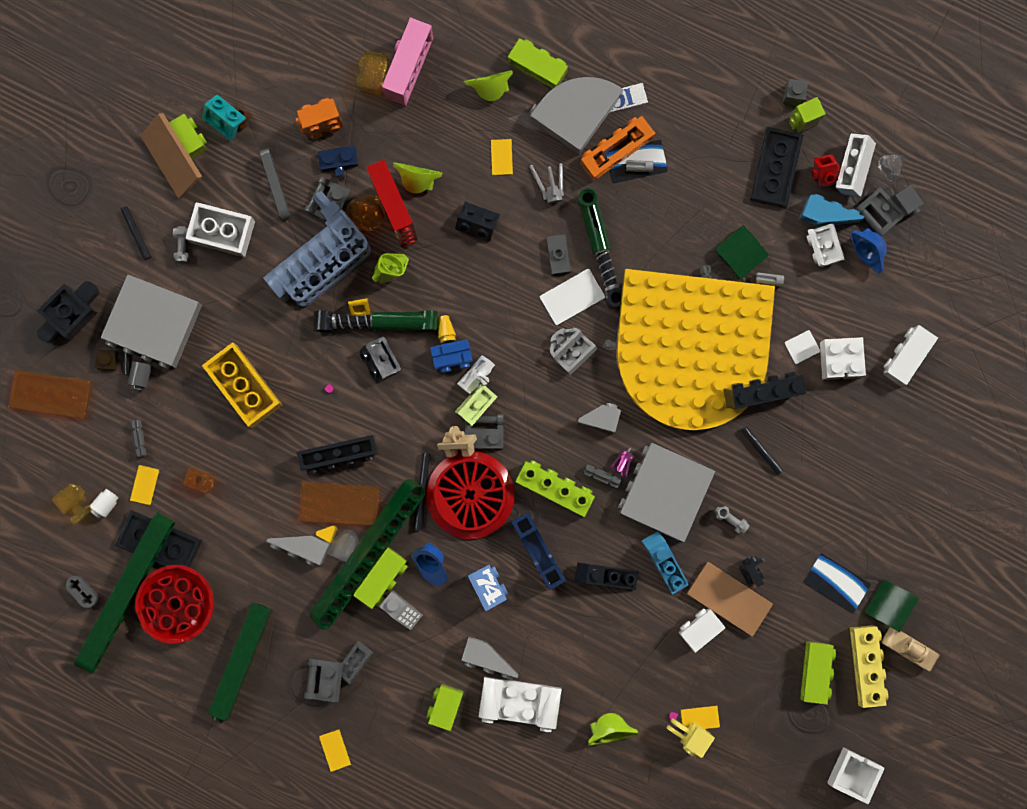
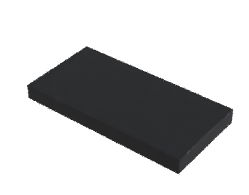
[750,127,804,208]
[115,510,202,567]

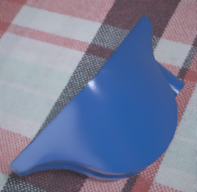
[850,228,887,274]

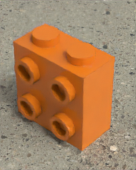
[295,98,344,139]

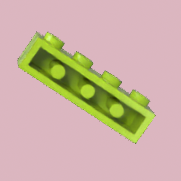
[516,460,595,517]

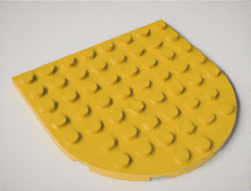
[617,269,775,430]

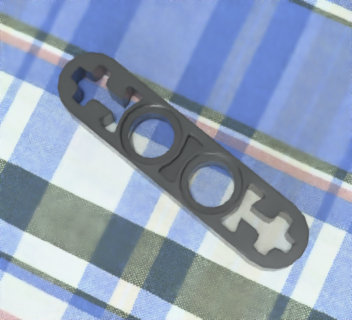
[260,148,291,220]

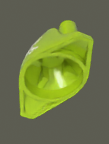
[464,70,513,101]
[393,162,443,193]
[372,253,409,283]
[588,713,639,746]

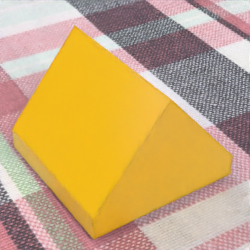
[348,298,370,316]
[316,525,337,543]

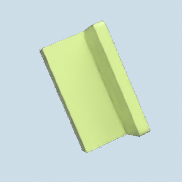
[455,383,497,426]

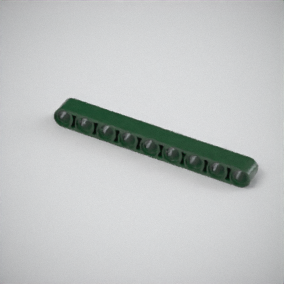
[310,479,425,630]
[74,512,175,674]

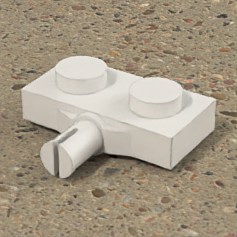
[457,355,495,394]

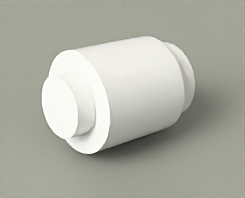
[90,489,118,518]

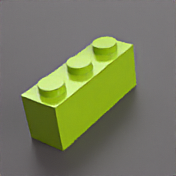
[508,38,568,89]
[353,547,408,609]
[800,641,836,705]

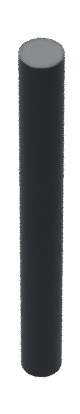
[414,453,430,530]

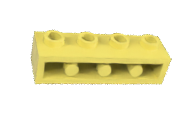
[850,625,888,708]

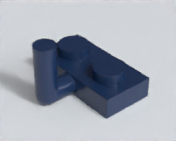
[318,145,358,180]

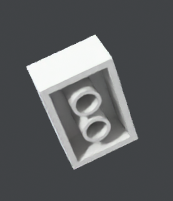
[185,202,255,257]

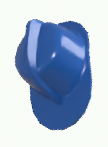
[412,542,447,586]

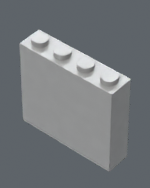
[101,275,202,369]
[618,443,715,542]

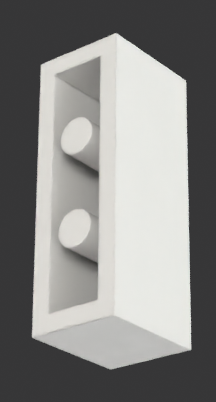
[836,133,876,197]
[883,325,938,387]

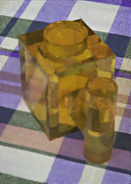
[52,484,92,525]

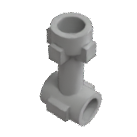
[173,226,189,263]
[715,506,749,534]

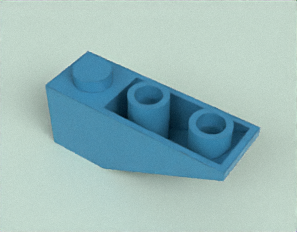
[799,194,864,226]
[642,531,689,595]

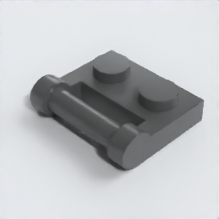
[304,176,351,221]
[855,187,906,236]
[465,414,503,449]
[304,658,343,702]

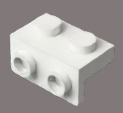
[807,223,845,267]

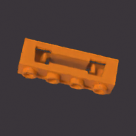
[580,116,656,182]

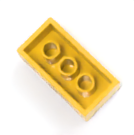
[202,342,282,428]

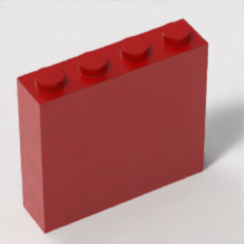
[366,159,418,247]

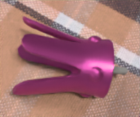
[609,448,634,477]

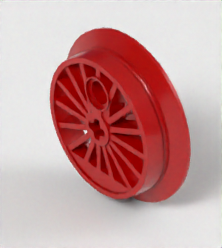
[426,451,515,539]

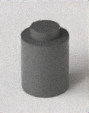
[128,362,152,391]

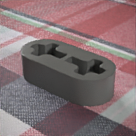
[66,576,98,608]

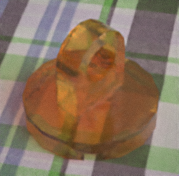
[346,194,384,231]

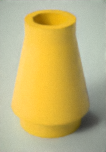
[438,315,457,345]

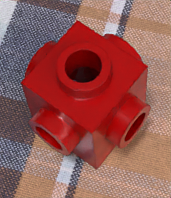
[811,154,840,187]

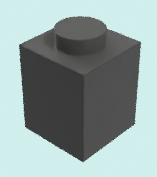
[782,79,808,106]
[892,185,924,218]

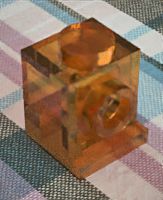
[183,467,216,493]

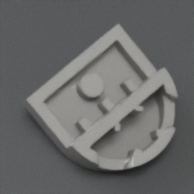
[550,327,597,375]

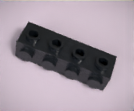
[723,372,806,409]
[297,435,379,474]

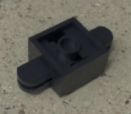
[36,281,99,343]

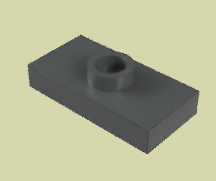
[546,234,571,275]
[341,641,374,684]

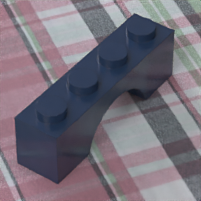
[511,513,566,590]

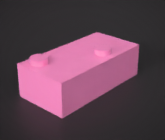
[382,18,433,106]

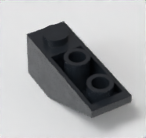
[575,562,638,590]

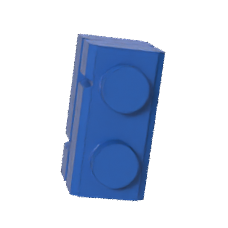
[430,339,473,373]

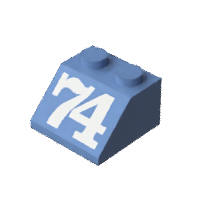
[468,564,508,611]

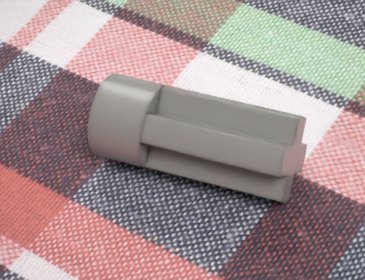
[626,160,653,172]
[756,273,784,287]

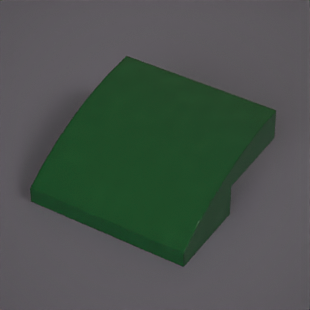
[714,225,769,280]
[865,580,919,632]

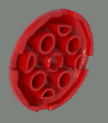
[135,565,214,644]

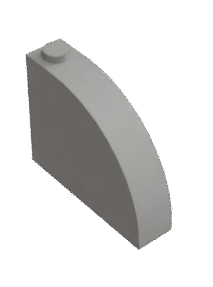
[530,77,624,154]

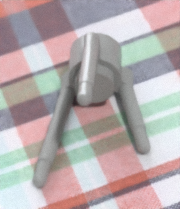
[530,163,564,204]

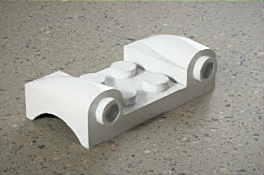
[478,676,562,732]

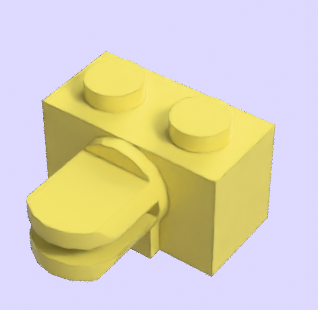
[666,718,715,758]

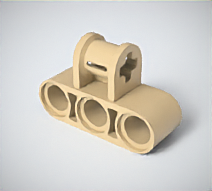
[881,627,940,672]

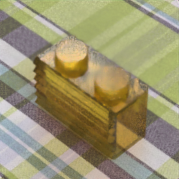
[356,51,388,95]

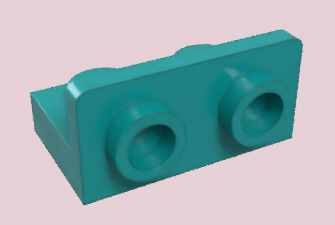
[202,95,245,141]

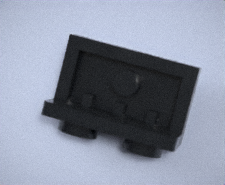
[455,202,500,242]

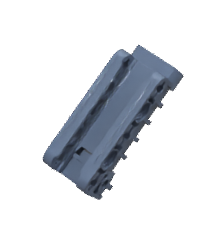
[263,191,371,307]

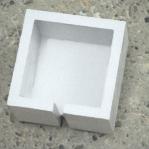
[820,337,866,380]
[827,747,884,804]

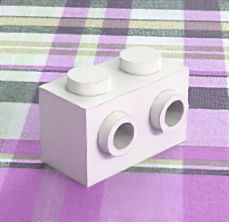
[679,608,725,653]

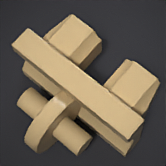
[437,426,477,457]

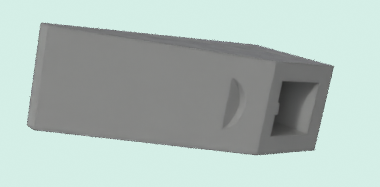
[267,536,332,567]
[461,637,518,680]

